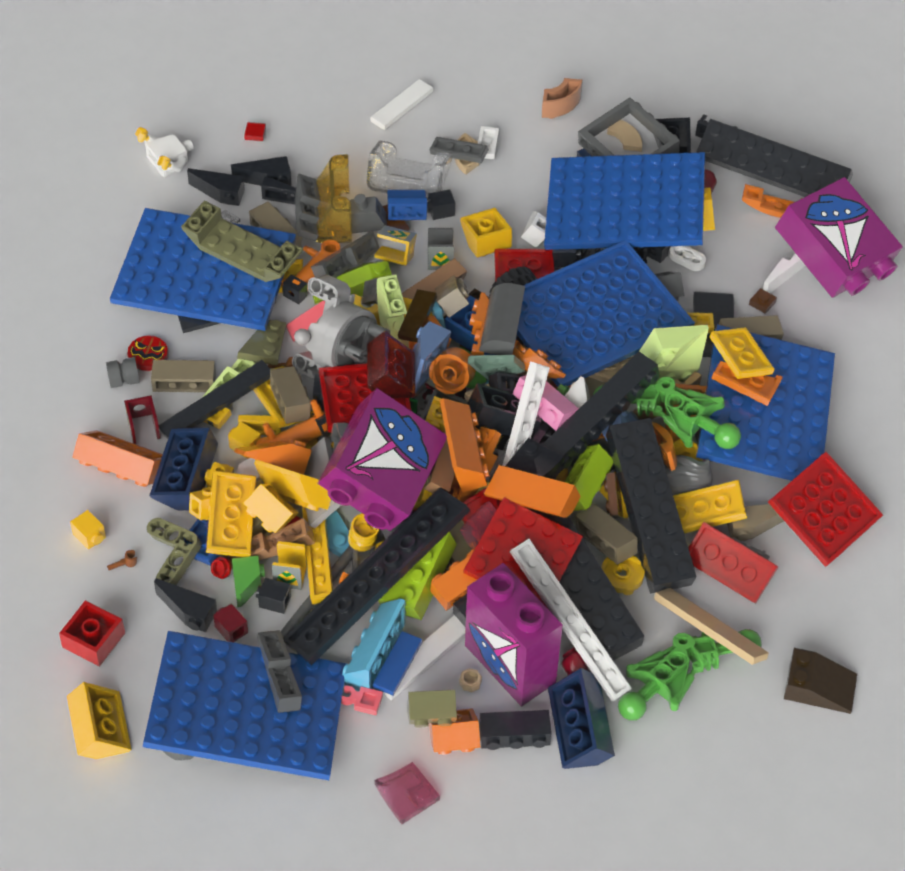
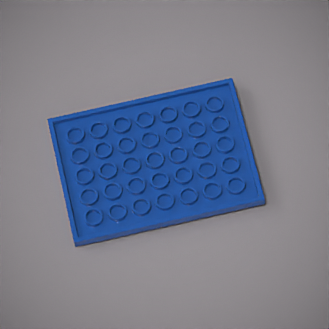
[544,152,705,250]
[110,208,296,331]
[517,240,695,387]
[696,324,835,481]
[143,631,346,781]

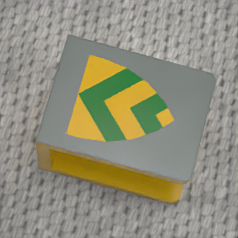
[374,225,417,266]
[272,541,307,590]

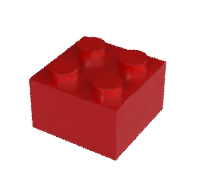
[59,600,125,667]

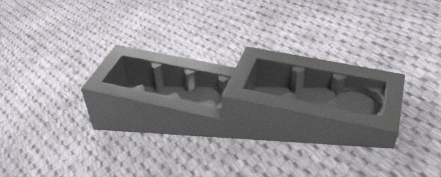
[311,231,380,278]
[257,630,302,713]

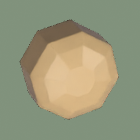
[459,668,482,692]

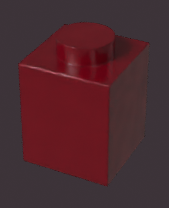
[213,603,248,643]

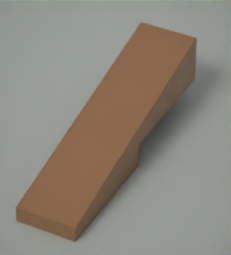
[402,258,467,299]
[424,430,455,494]
[225,518,315,569]

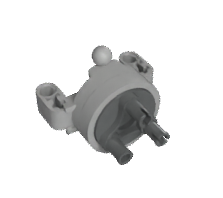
[292,275,390,379]

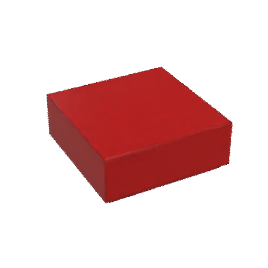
[244,122,266,141]

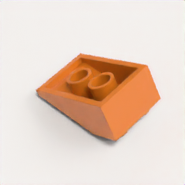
[234,438,312,474]

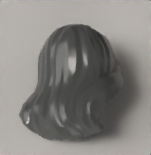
[663,455,712,495]

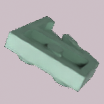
[468,355,525,380]

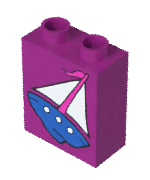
[775,177,903,298]
[317,388,447,531]
[465,563,563,707]

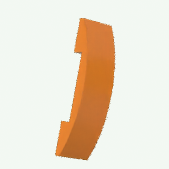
[742,184,802,218]
[641,419,677,471]

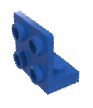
[387,190,427,220]

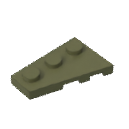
[237,319,287,365]

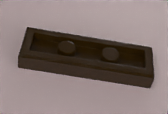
[397,289,437,342]

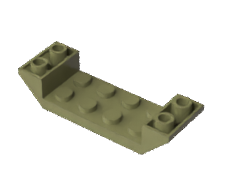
[181,200,303,282]

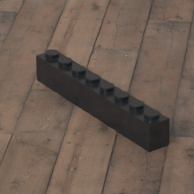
[542,351,660,480]

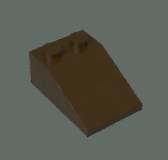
[784,647,857,714]

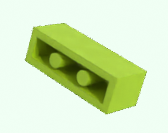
[565,444,613,511]

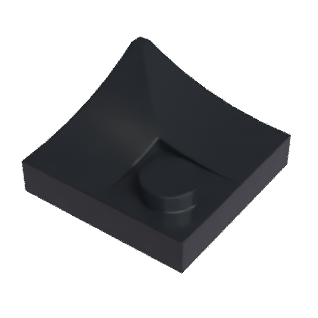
[505,438,564,478]

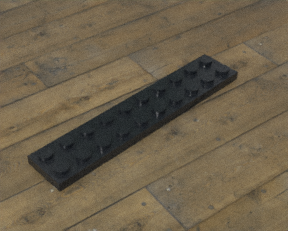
[283,488,470,665]

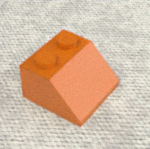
[429,708,480,754]

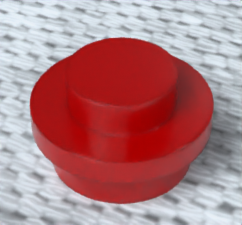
[211,557,232,579]

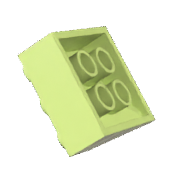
[639,325,709,382]

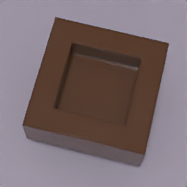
[749,288,777,314]

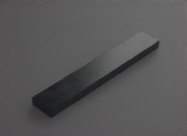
[159,360,271,439]

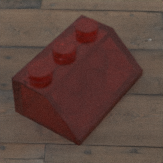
[367,331,416,398]

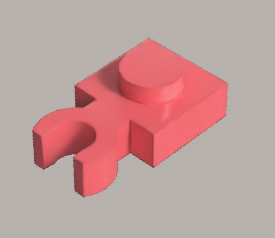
[341,686,383,715]

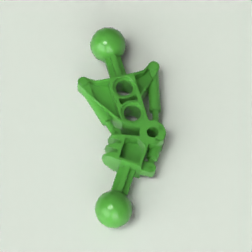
[593,377,741,450]
[618,629,762,720]

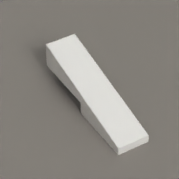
[763,253,806,293]

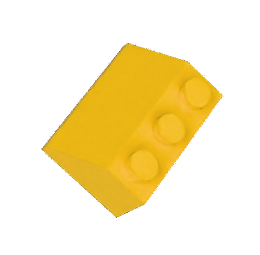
[67,682,132,759]

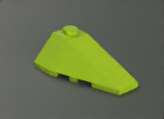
[313,260,392,304]

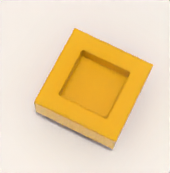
[203,408,232,430]

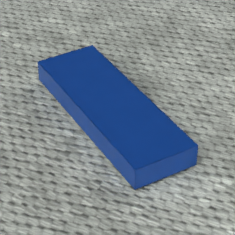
[373,631,422,696]

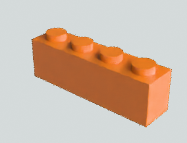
[430,549,477,611]

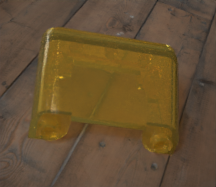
[316,154,352,243]

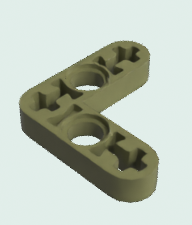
[147,518,202,585]

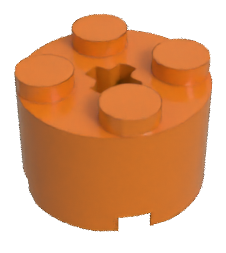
[429,347,476,394]

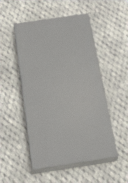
[304,437,341,528]

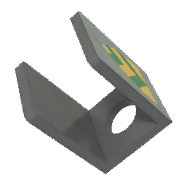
[428,228,454,270]

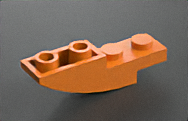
[469,292,491,356]
[512,340,566,378]
[449,427,501,502]

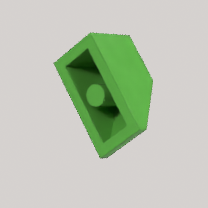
[232,556,265,607]

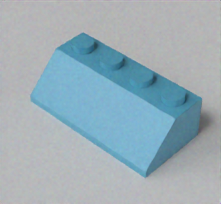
[342,599,405,691]

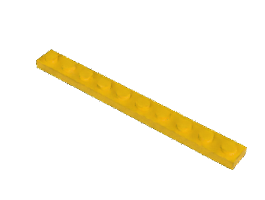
[302,438,333,604]

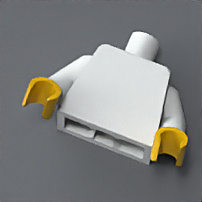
[135,127,194,178]

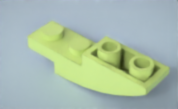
[377,275,413,358]

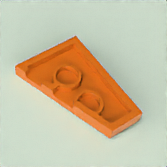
[711,361,783,406]

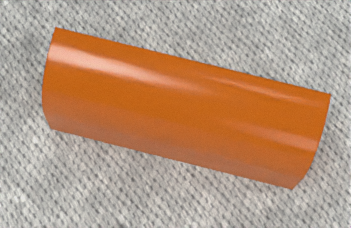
[484,465,581,518]

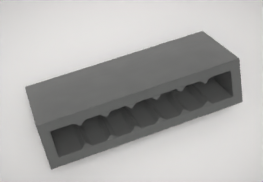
[479,283,525,355]

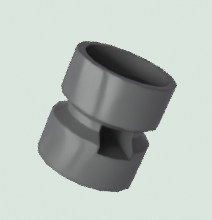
[106,357,139,388]

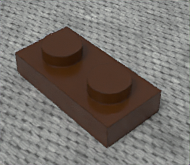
[604,473,623,518]

